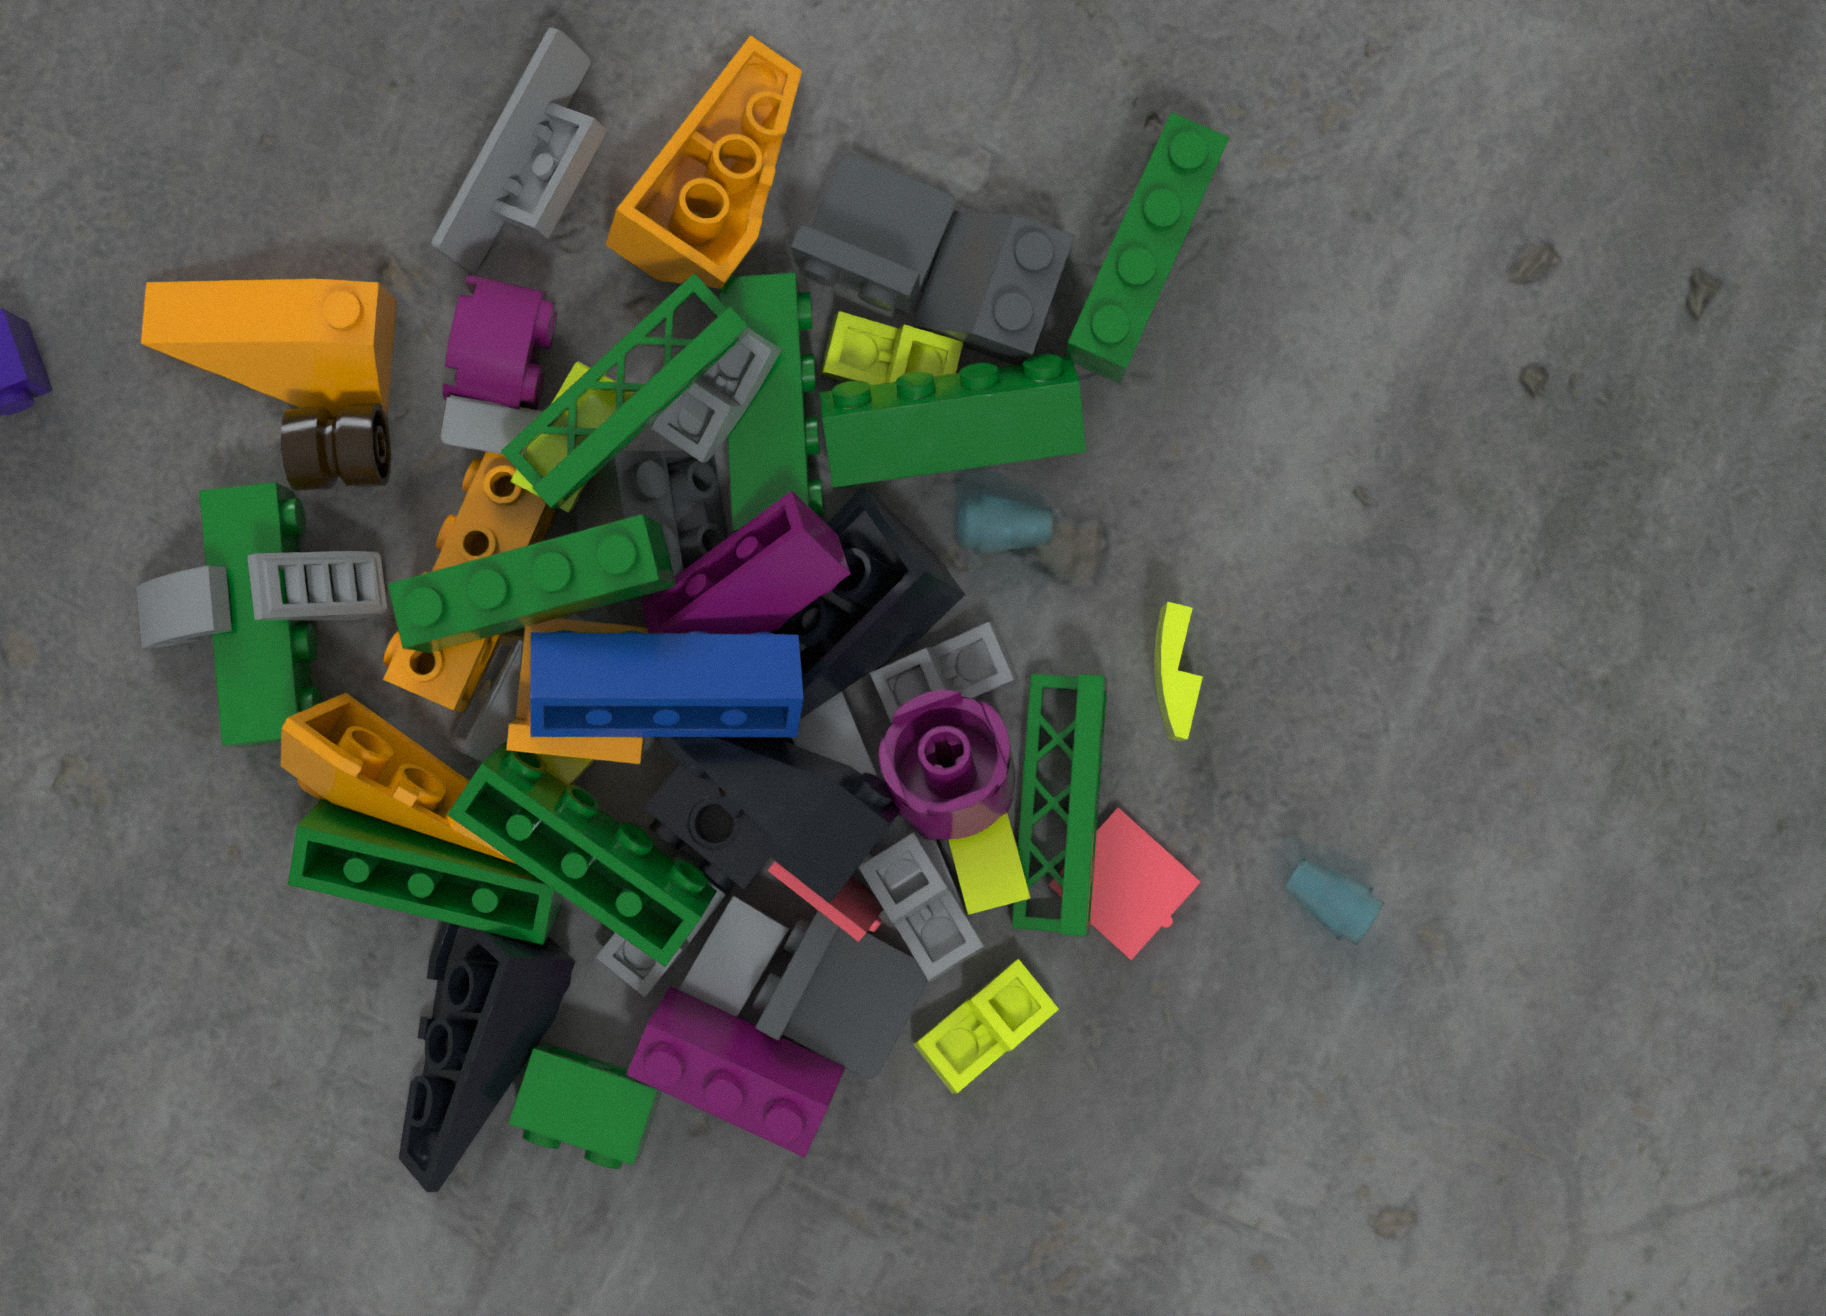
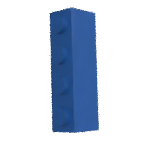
[530,630,803,737]

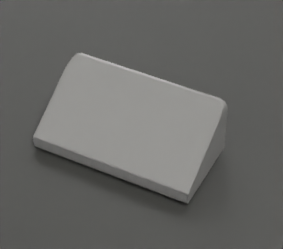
[440,395,543,456]
[449,632,524,762]

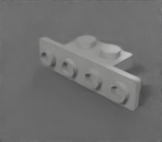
[431,27,608,274]

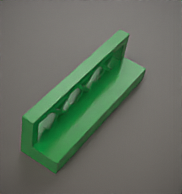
[500,273,748,510]
[1012,674,1108,937]

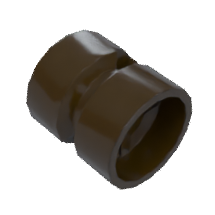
[281,403,391,491]

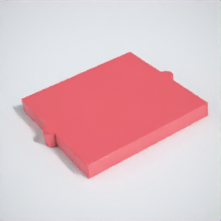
[1048,807,1201,960]
[767,861,883,942]

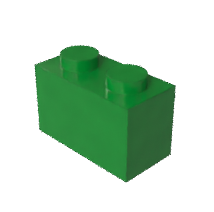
[508,1042,662,1169]

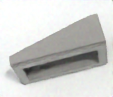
[247,551,387,620]

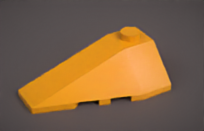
[605,35,802,289]
[141,279,397,419]
[280,692,517,864]

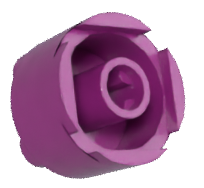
[442,274,558,410]
[879,690,1015,840]

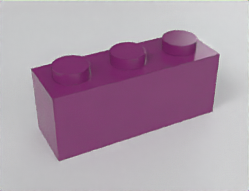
[642,490,851,634]
[626,986,845,1158]

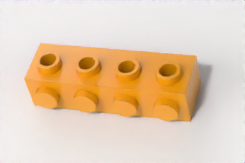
[383,452,559,713]

